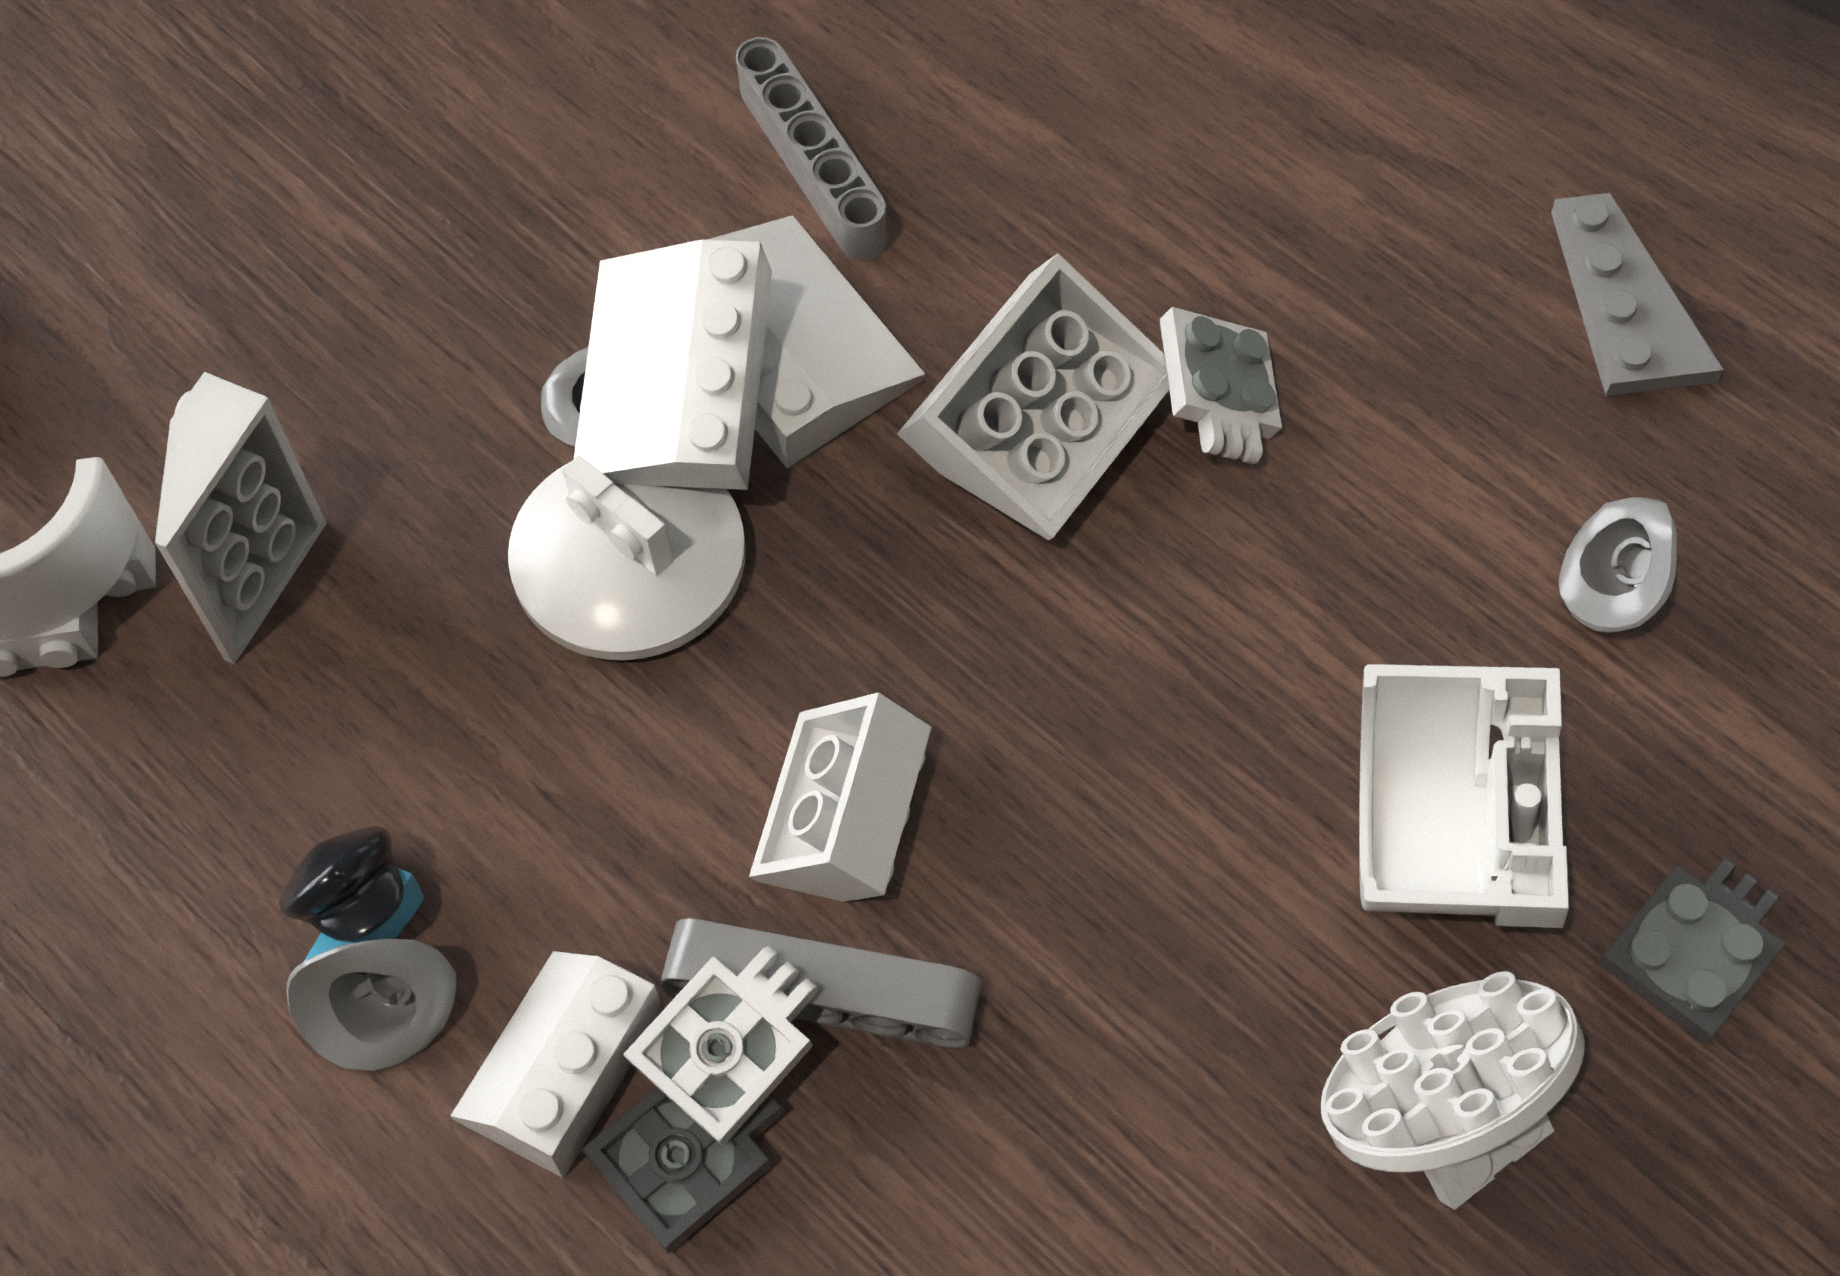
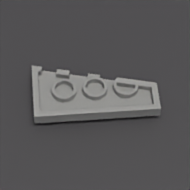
[1551,193,1724,396]

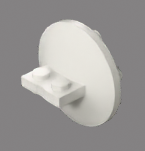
[508,455,746,660]
[1321,972,1585,1210]

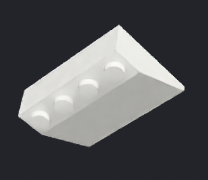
[707,215,925,468]
[574,239,772,490]
[897,253,1169,540]
[155,372,327,664]

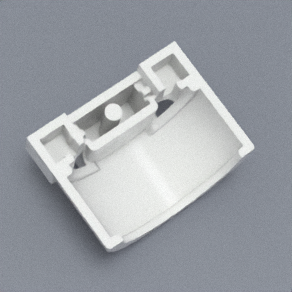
[0,457,156,677]
[1359,664,1569,928]

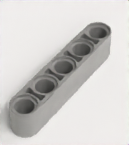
[736,37,888,261]
[660,919,982,1048]

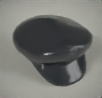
[279,826,404,941]

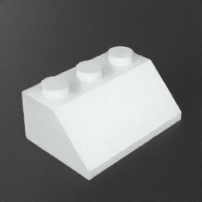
[749,692,932,902]
[451,951,663,1179]

